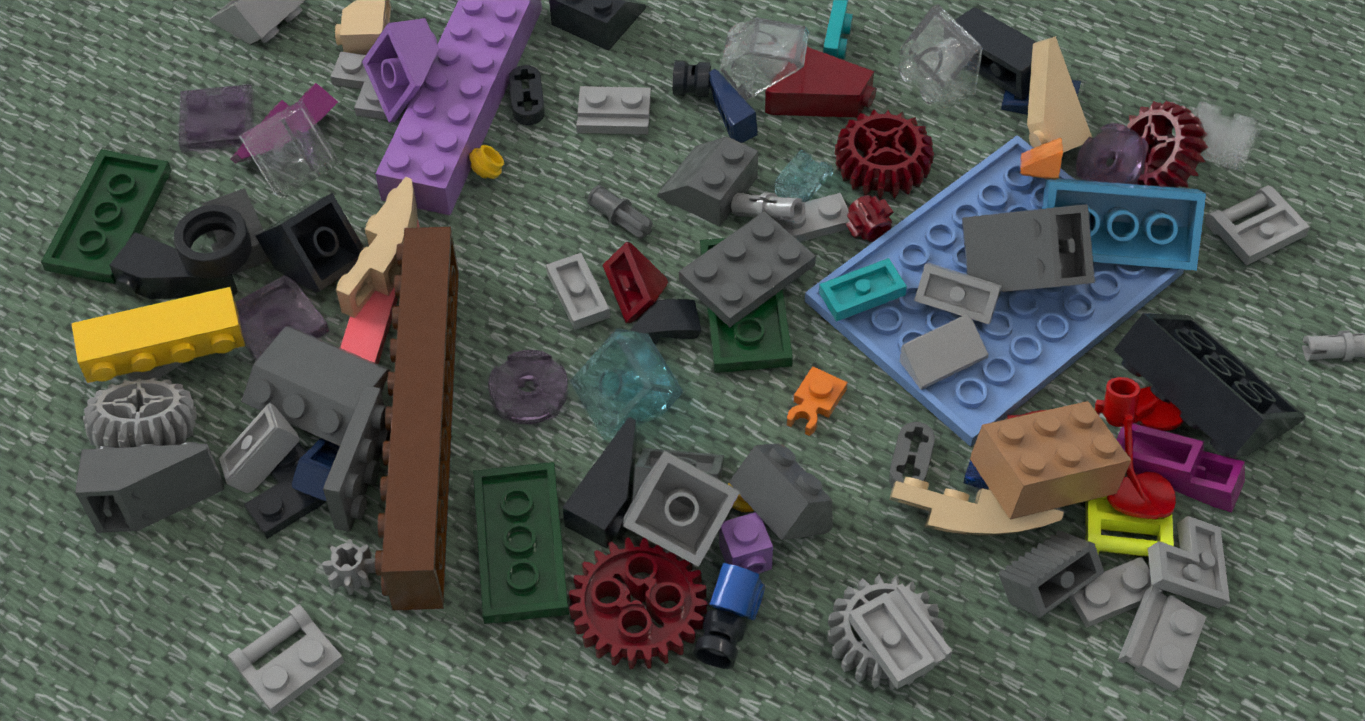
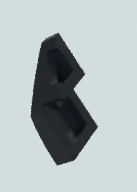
[624,299,702,346]

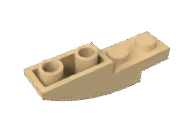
[336,177,418,318]
[889,477,1064,536]

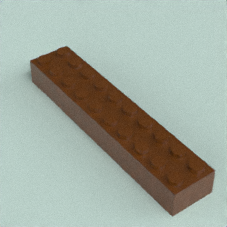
[375,226,459,610]

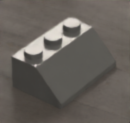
[241,326,390,446]

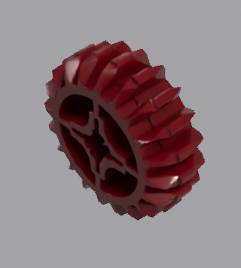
[1109,100,1209,188]
[835,108,934,199]

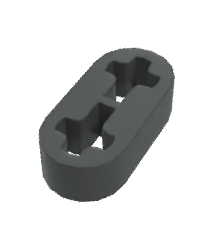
[889,422,935,488]

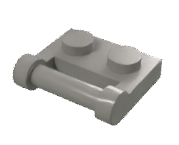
[1205,185,1310,266]
[227,604,344,715]

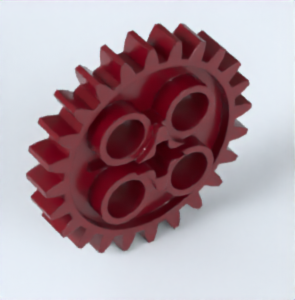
[569,537,707,669]

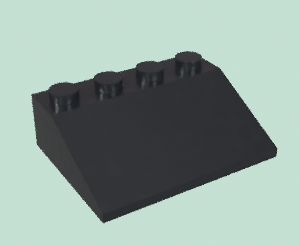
[1114,313,1306,457]

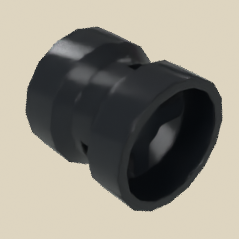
[672,60,711,97]
[693,610,747,669]

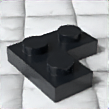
[244,442,327,539]

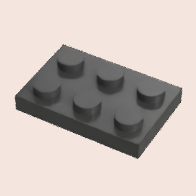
[679,211,816,327]
[323,385,391,532]

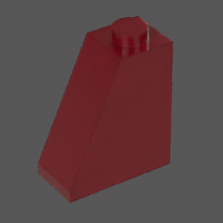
[765,43,877,118]

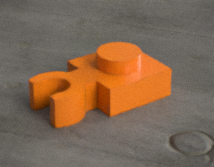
[787,366,848,436]

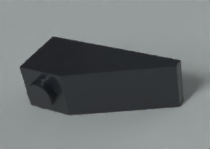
[109,232,238,299]
[562,417,637,549]

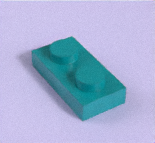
[823,0,853,60]
[819,258,907,322]

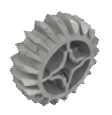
[83,377,197,449]
[827,574,944,690]

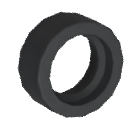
[174,204,252,279]

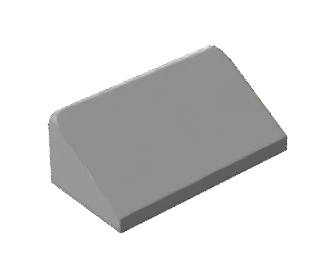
[900,314,988,390]
[219,403,300,493]

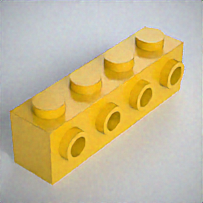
[71,287,245,383]

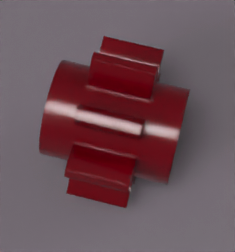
[846,195,894,242]

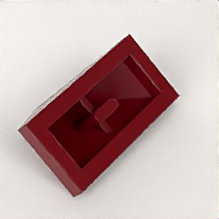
[602,242,668,324]

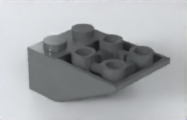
[962,204,1095,292]
[75,442,224,533]

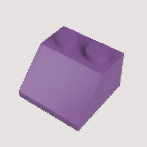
[362,18,439,123]

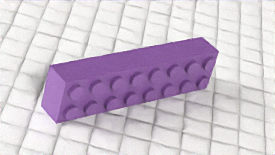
[375,0,542,215]

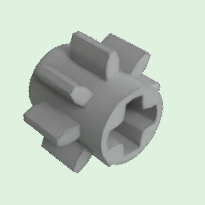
[322,539,376,595]

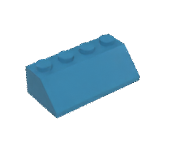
[1042,178,1206,271]

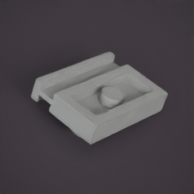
[576,86,651,134]
[848,583,952,689]
[1118,586,1206,692]

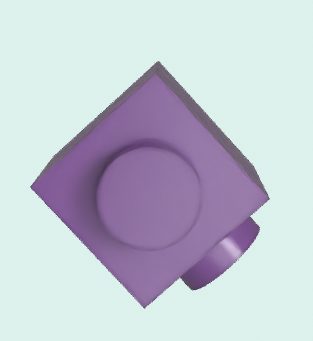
[719,512,773,574]

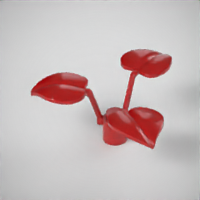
[1007,377,1184,519]

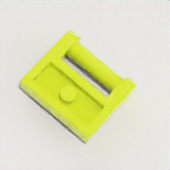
[1085,496,1174,557]

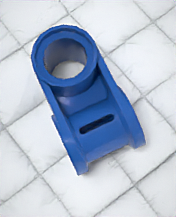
[709,563,765,620]

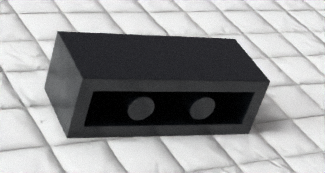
[944,7,1037,99]

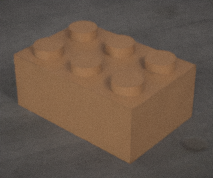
[970,401,1131,520]

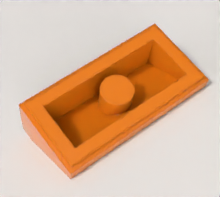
[1020,138,1063,180]

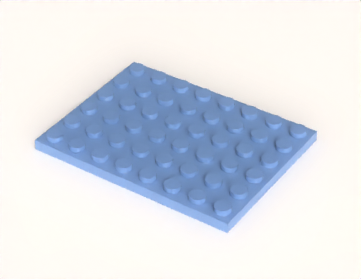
[805,135,1184,447]

